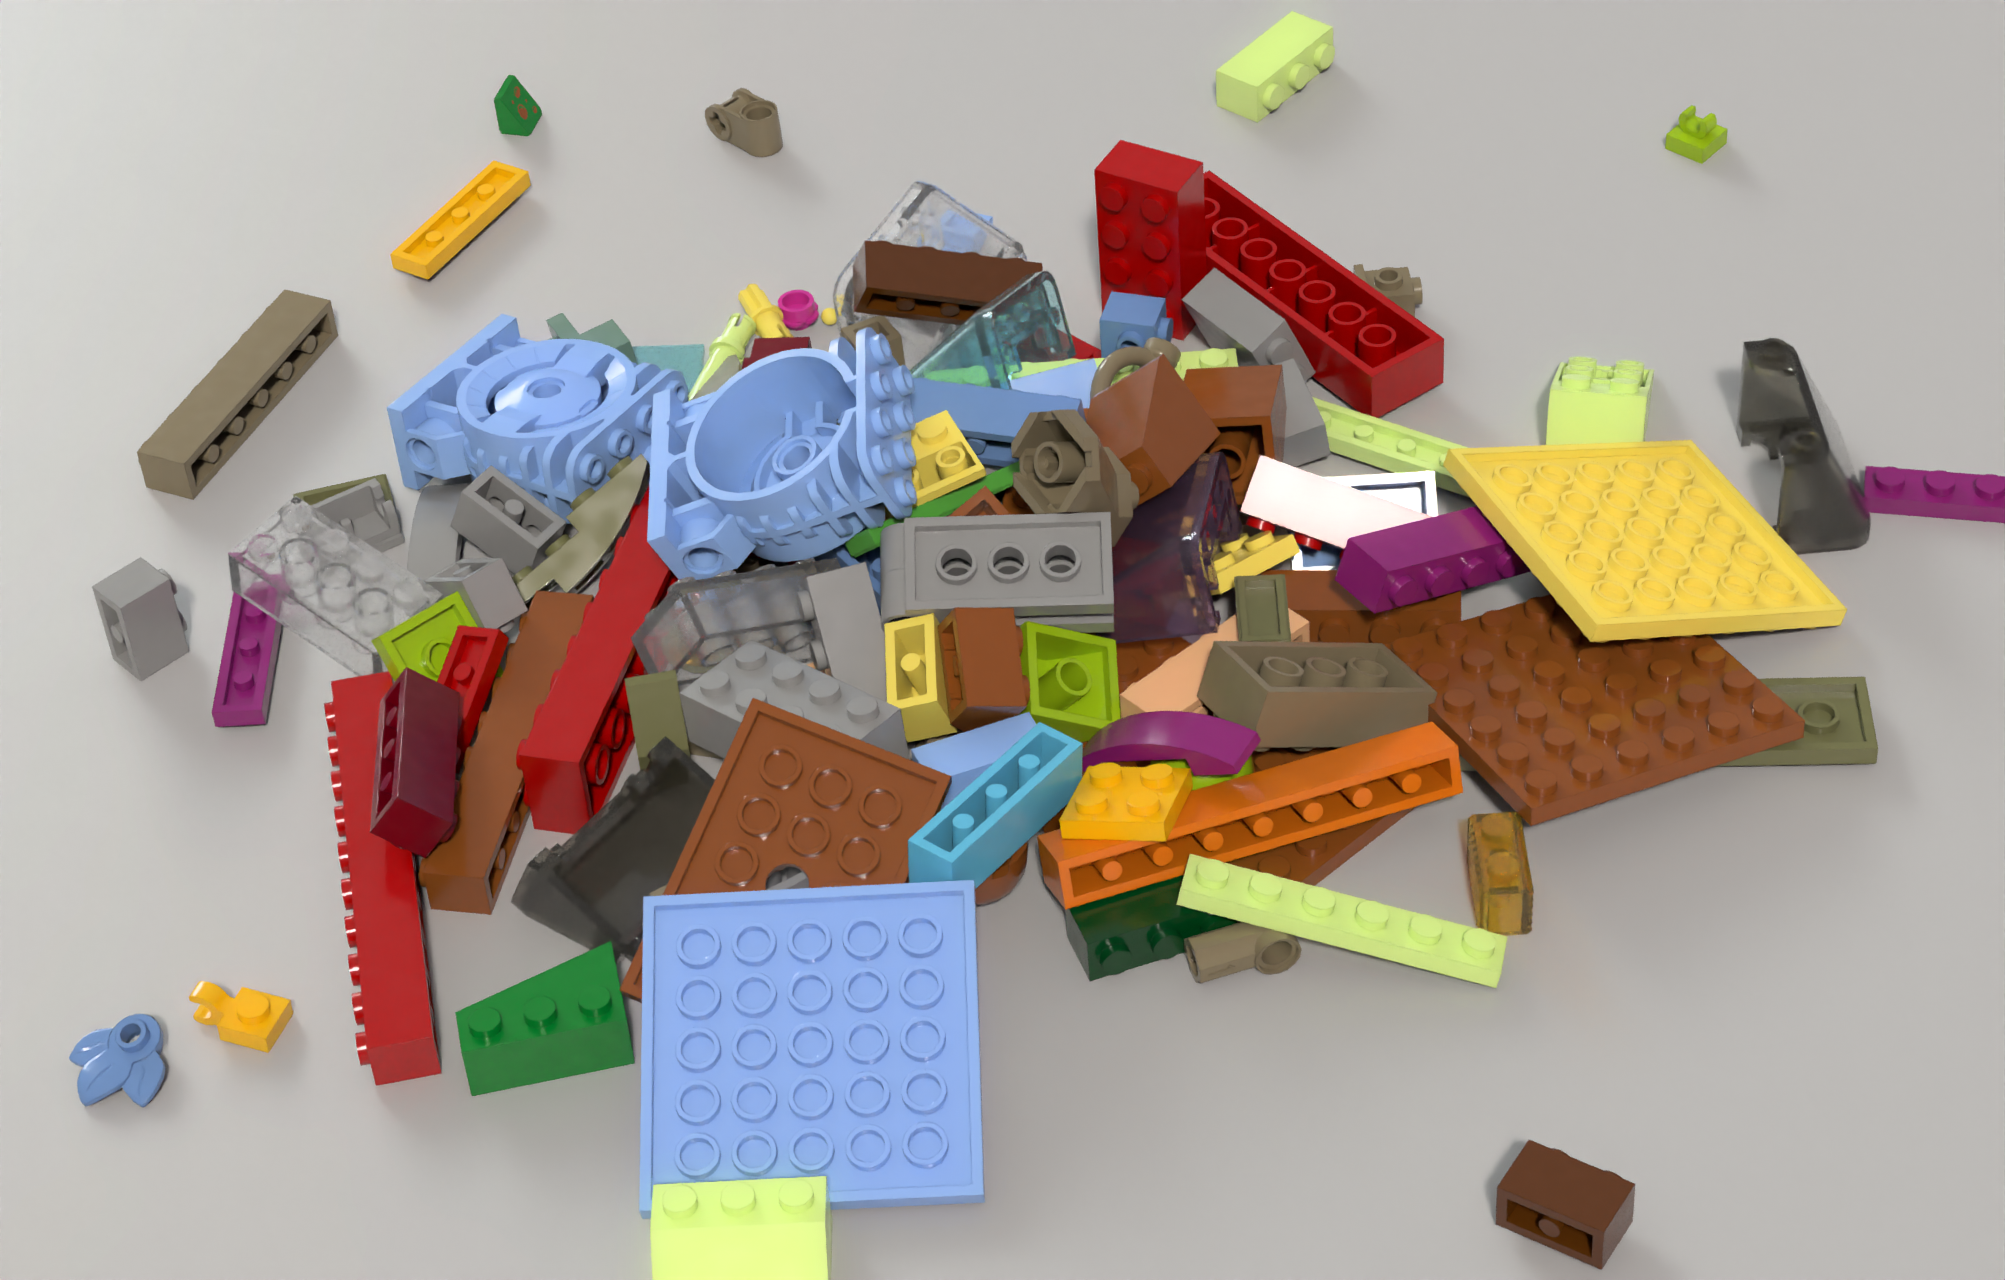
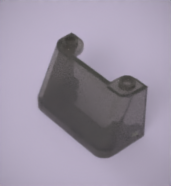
[1736,338,1871,555]
[511,736,715,964]

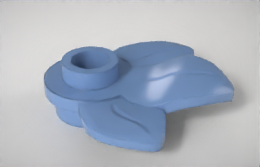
[69,1014,166,1107]

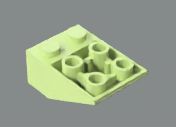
[1546,356,1654,445]

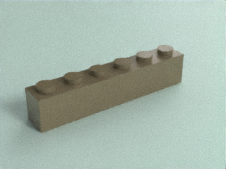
[137,289,338,500]

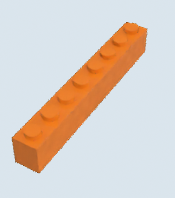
[1037,721,1463,910]

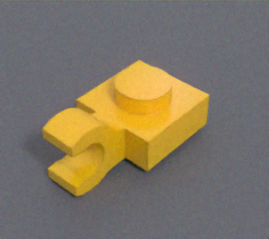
[189,981,293,1053]

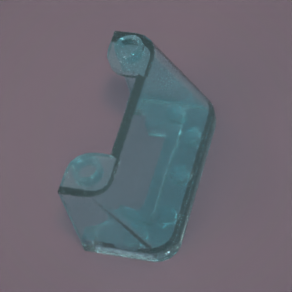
[909,271,1076,390]

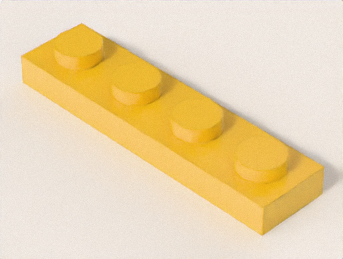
[390,160,531,280]

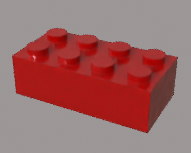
[1094,140,1207,341]

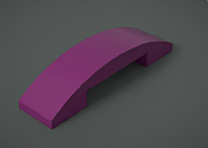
[1082,711,1261,776]

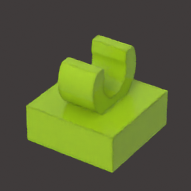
[1665,105,1728,164]

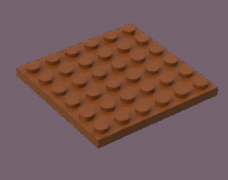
[1384,594,1805,826]

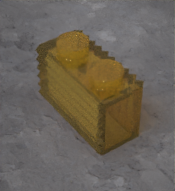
[1467,812,1534,936]

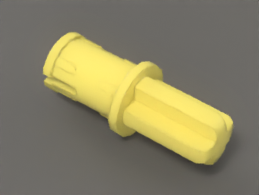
[738,284,794,338]

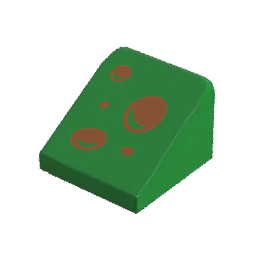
[494,75,542,136]

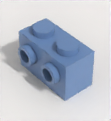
[1099,291,1173,358]

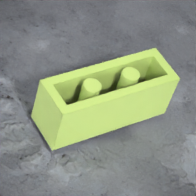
[1216,11,1335,123]

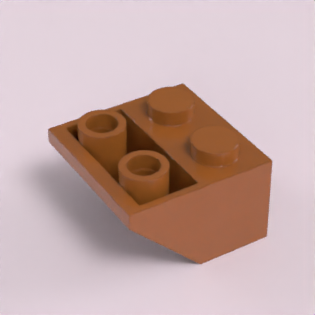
[938,607,1030,732]

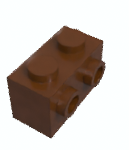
[1496,1139,1635,1270]

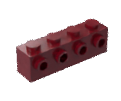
[370,667,462,858]

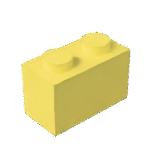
[884,613,957,742]

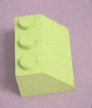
[650,1176,833,1280]

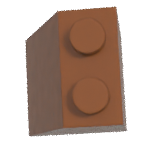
[1086,354,1221,506]
[1180,364,1287,505]

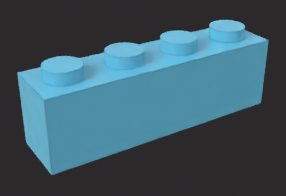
[908,722,1083,889]

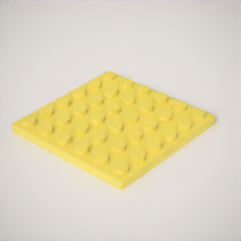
[1443,440,1847,643]

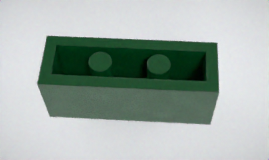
[1065,875,1237,981]

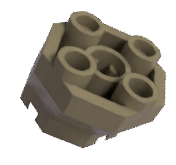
[1011,409,1139,547]

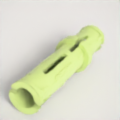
[688,313,756,401]

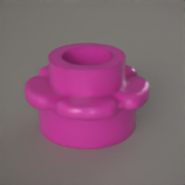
[778,290,819,331]

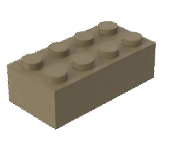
[1197,641,1438,752]

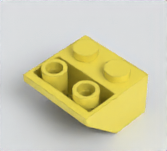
[885,410,987,520]

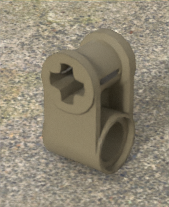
[705,88,783,157]

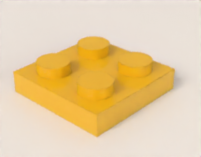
[1059,763,1193,842]

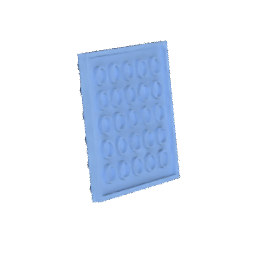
[639,880,985,1219]

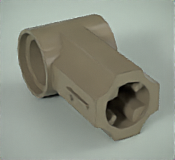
[1184,921,1302,983]

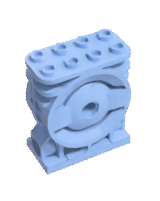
[387,314,689,523]
[647,327,917,601]

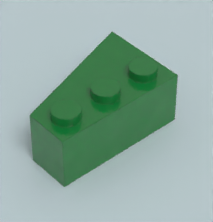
[455,941,635,1096]

